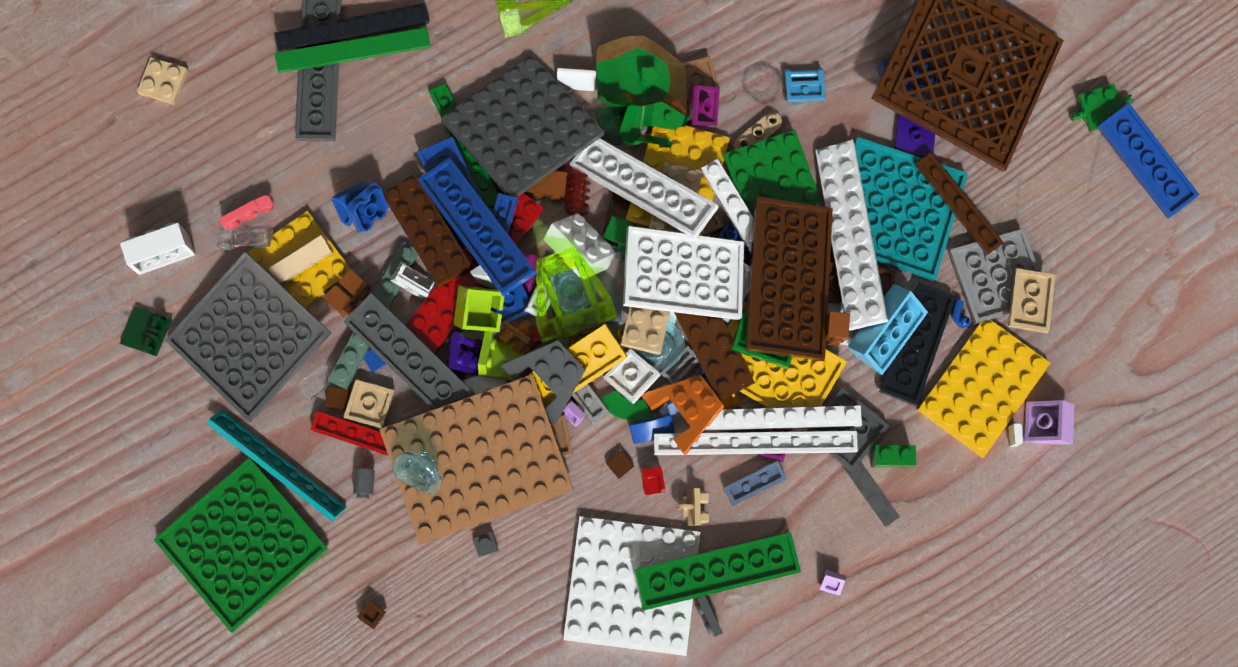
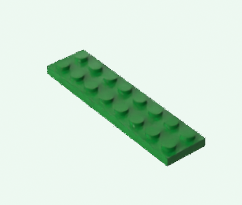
[633,532,801,611]

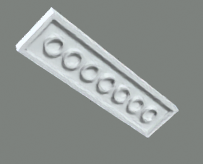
[570,139,718,239]

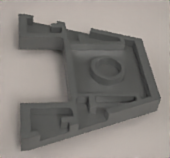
[501,340,586,424]

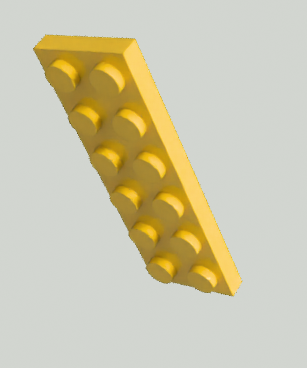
[523,323,628,408]

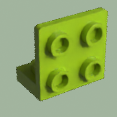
[478,331,525,381]

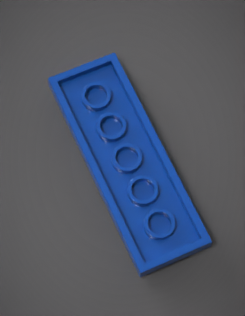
[1097,103,1200,219]

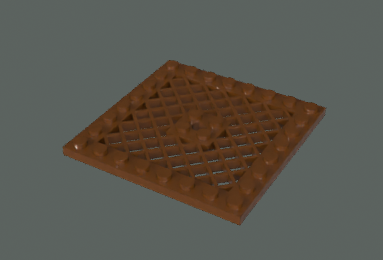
[871,0,1064,172]

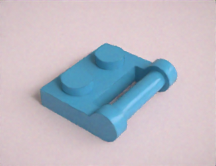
[784,68,826,102]

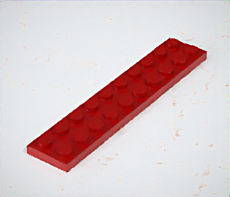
[406,193,544,354]

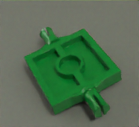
[1070,84,1133,132]

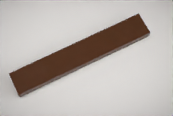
[914,152,1004,255]

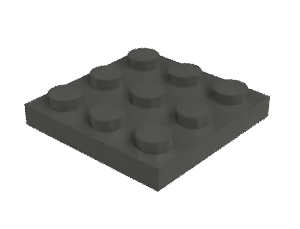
[807,388,890,472]

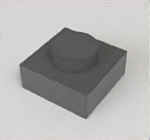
[472,531,499,558]

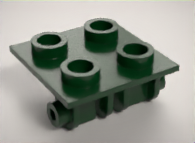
[119,307,172,356]

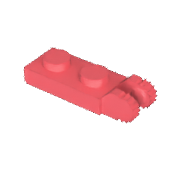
[219,195,274,231]

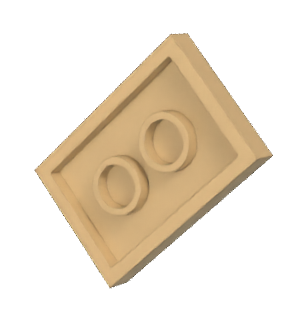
[1008,268,1056,333]

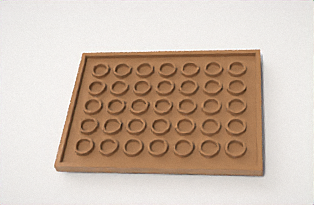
[379,374,574,545]

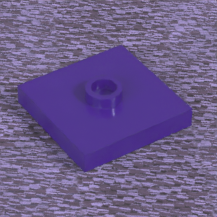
[894,116,935,158]

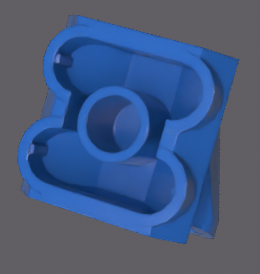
[331,181,389,233]

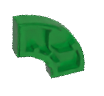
[600,390,653,422]

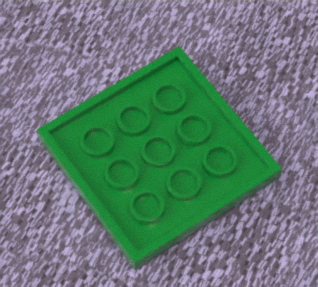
[722,130,822,218]

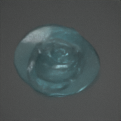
[546,263,597,312]
[635,321,685,370]
[392,451,442,494]

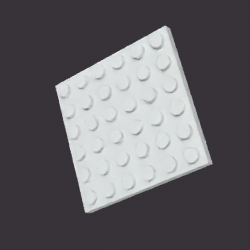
[563,516,700,656]

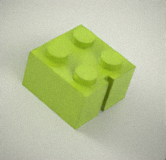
[453,285,504,332]

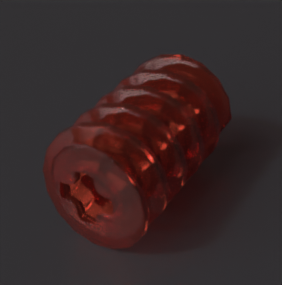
[564,173,591,216]

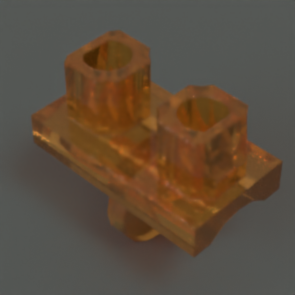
[498,321,536,356]

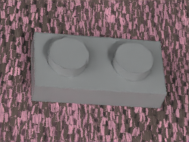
[572,384,608,424]

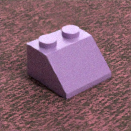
[1025,400,1075,445]

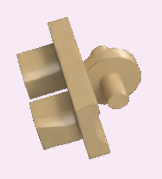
[676,488,709,527]

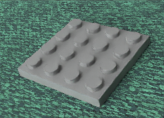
[949,228,1039,324]

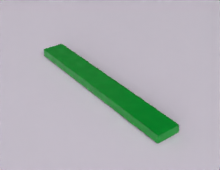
[274,27,431,73]
[428,83,498,213]

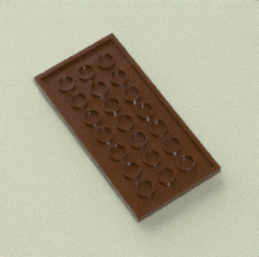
[745,196,833,361]

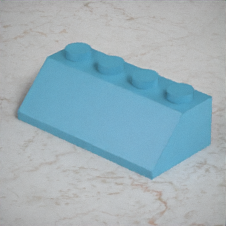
[848,284,928,375]

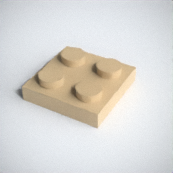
[137,57,188,105]
[343,380,395,429]

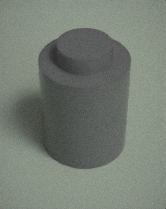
[353,468,375,499]

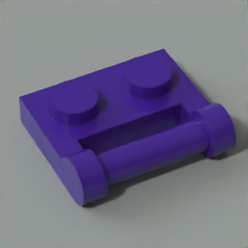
[449,332,483,375]

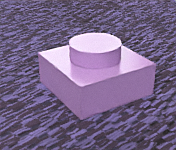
[562,401,586,427]
[820,570,846,596]

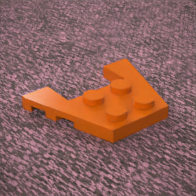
[642,375,724,456]

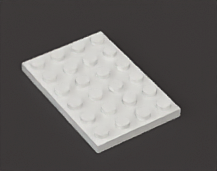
[623,226,744,320]

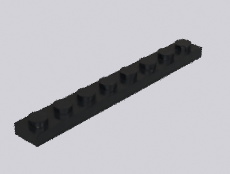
[274,3,430,52]

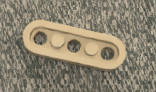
[734,112,782,150]

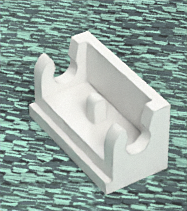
[390,262,436,300]

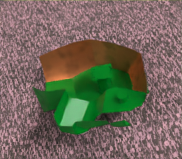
[596,36,690,148]

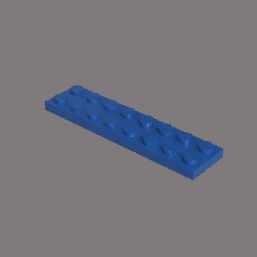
[417,158,536,296]

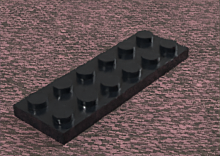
[879,283,956,406]

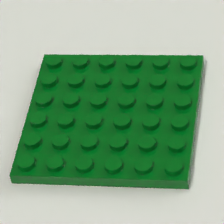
[154,458,329,633]

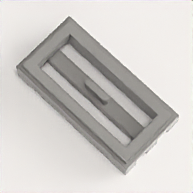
[660,345,699,384]

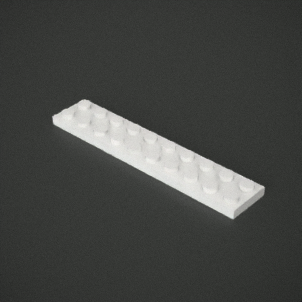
[815,140,888,331]

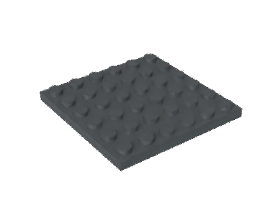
[441,55,604,198]
[165,252,332,422]

